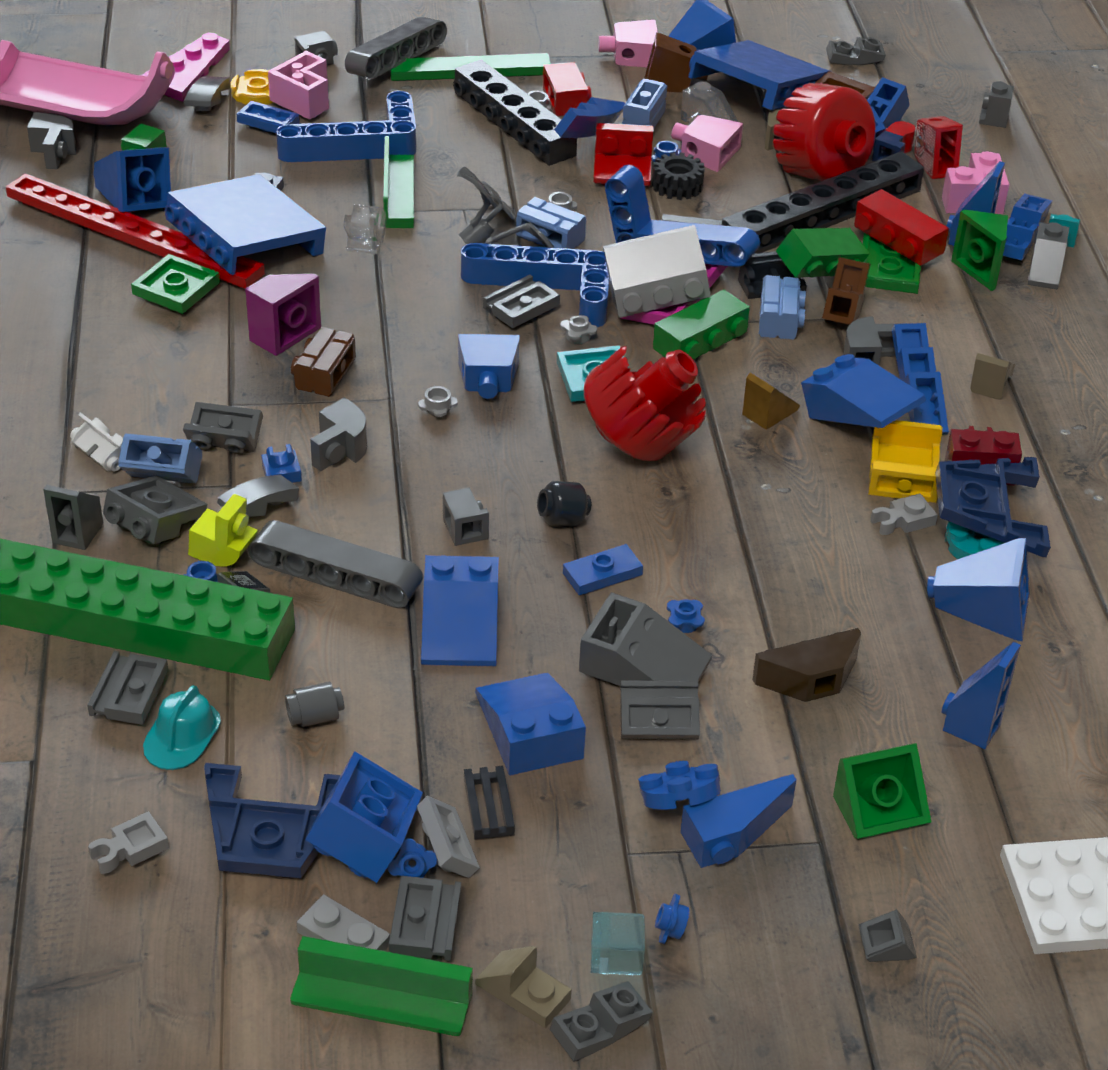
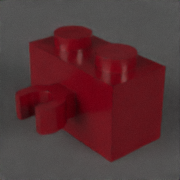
[945,426,1022,486]

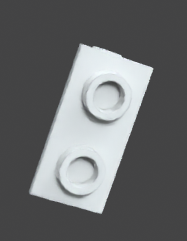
[70,412,123,471]

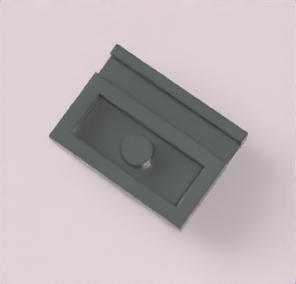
[483,275,560,328]
[87,651,168,725]
[620,680,700,739]
[389,876,461,961]

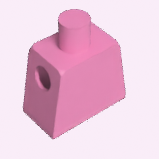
[598,20,658,68]
[671,115,743,172]

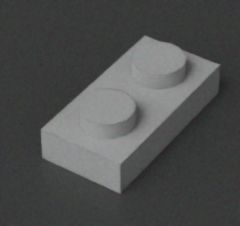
[417,795,480,878]
[297,894,391,951]

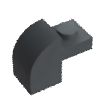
[27,112,77,169]
[843,316,907,365]
[310,397,367,471]

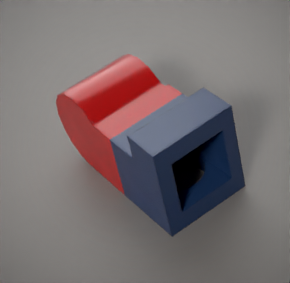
[872,121,916,161]

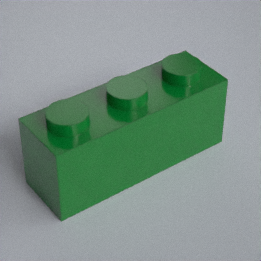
[776,228,870,278]
[653,289,750,360]

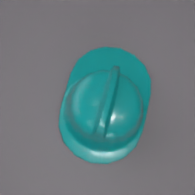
[143,685,221,770]

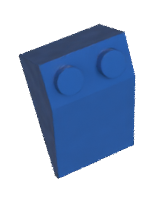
[801,354,926,428]
[421,555,499,666]
[475,672,586,776]
[305,751,423,883]

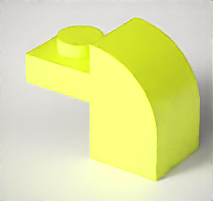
[188,494,258,567]

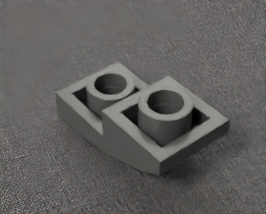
[826,37,886,65]
[184,76,230,111]
[217,474,299,519]
[550,981,653,1062]

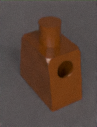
[644,32,708,93]

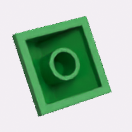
[951,209,1008,291]
[833,743,932,839]

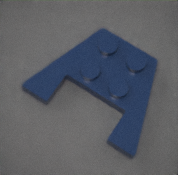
[935,457,1051,557]
[204,763,340,878]

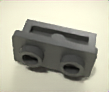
[183,402,263,453]

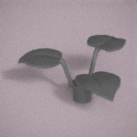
[457,167,555,248]

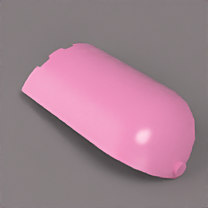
[0,40,175,125]

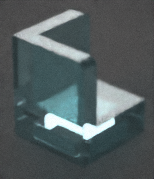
[591,912,645,975]

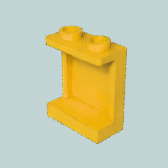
[868,420,943,503]

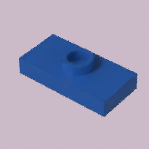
[237,101,300,133]
[563,544,643,595]

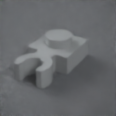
[870,494,938,535]
[88,811,169,874]

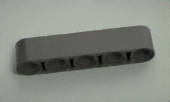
[345,17,447,79]
[248,520,423,608]

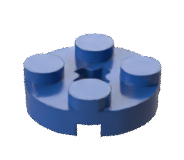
[638,761,721,810]

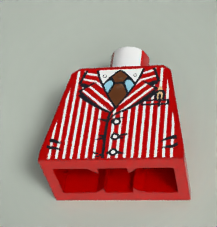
[915,116,963,179]

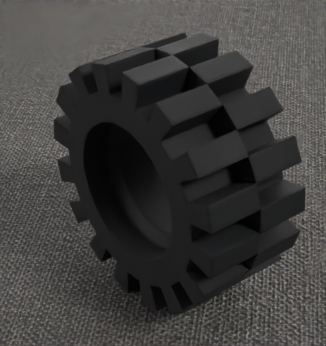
[652,152,705,200]

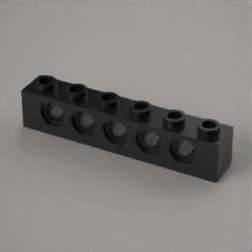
[453,60,577,166]

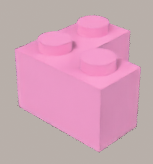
[268,51,329,119]
[942,151,1009,214]

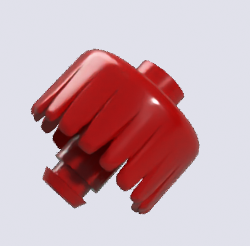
[773,83,876,181]
[583,346,706,461]

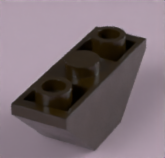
[752,628,861,702]

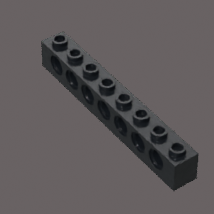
[722,151,924,253]

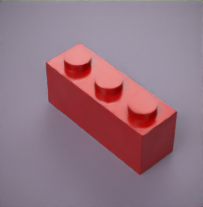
[854,189,949,266]

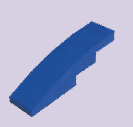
[554,97,625,138]
[1003,193,1053,260]
[892,323,949,435]

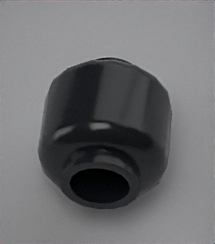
[537,481,592,527]

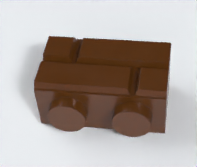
[291,327,356,397]

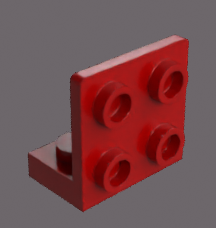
[593,123,653,186]

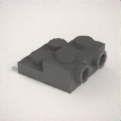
[103,475,208,544]

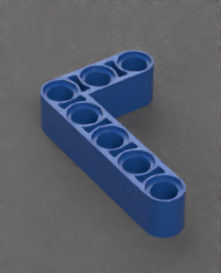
[276,91,416,162]
[605,165,760,267]
[461,243,609,327]

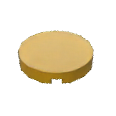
[230,69,274,105]

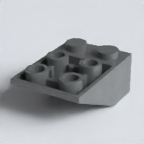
[579,592,712,686]

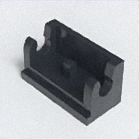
[738,251,807,299]

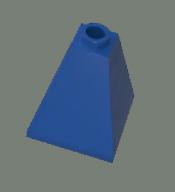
[669,0,736,51]
[93,147,171,212]
[927,538,1030,642]

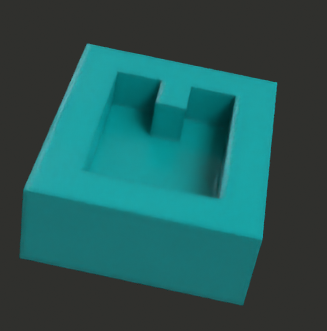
[1049,214,1080,248]

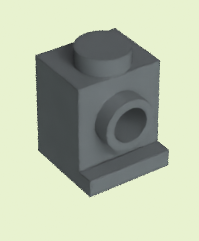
[295,31,338,65]
[979,81,1014,128]
[443,487,489,546]

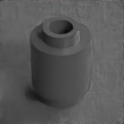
[285,681,344,727]

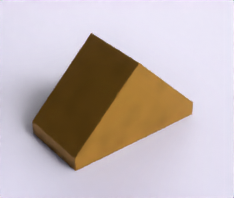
[742,373,801,430]

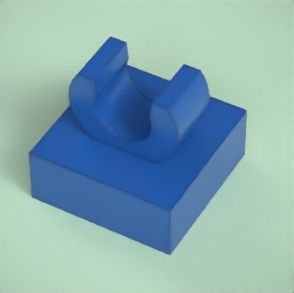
[261,444,302,483]

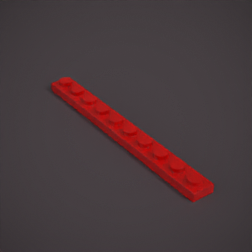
[6,173,265,288]

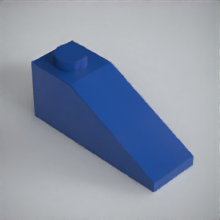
[867,77,910,147]
[947,161,1005,246]
[941,642,1021,749]
[680,774,797,868]

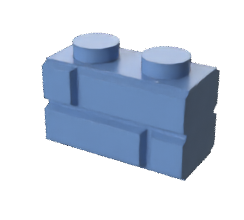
[622,79,667,129]
[516,197,586,249]
[759,275,806,340]
[118,433,202,483]

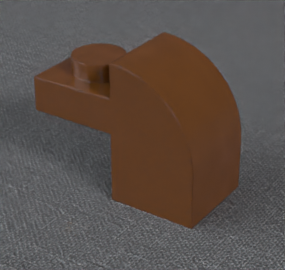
[822,257,871,325]

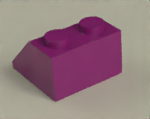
[245,274,321,356]

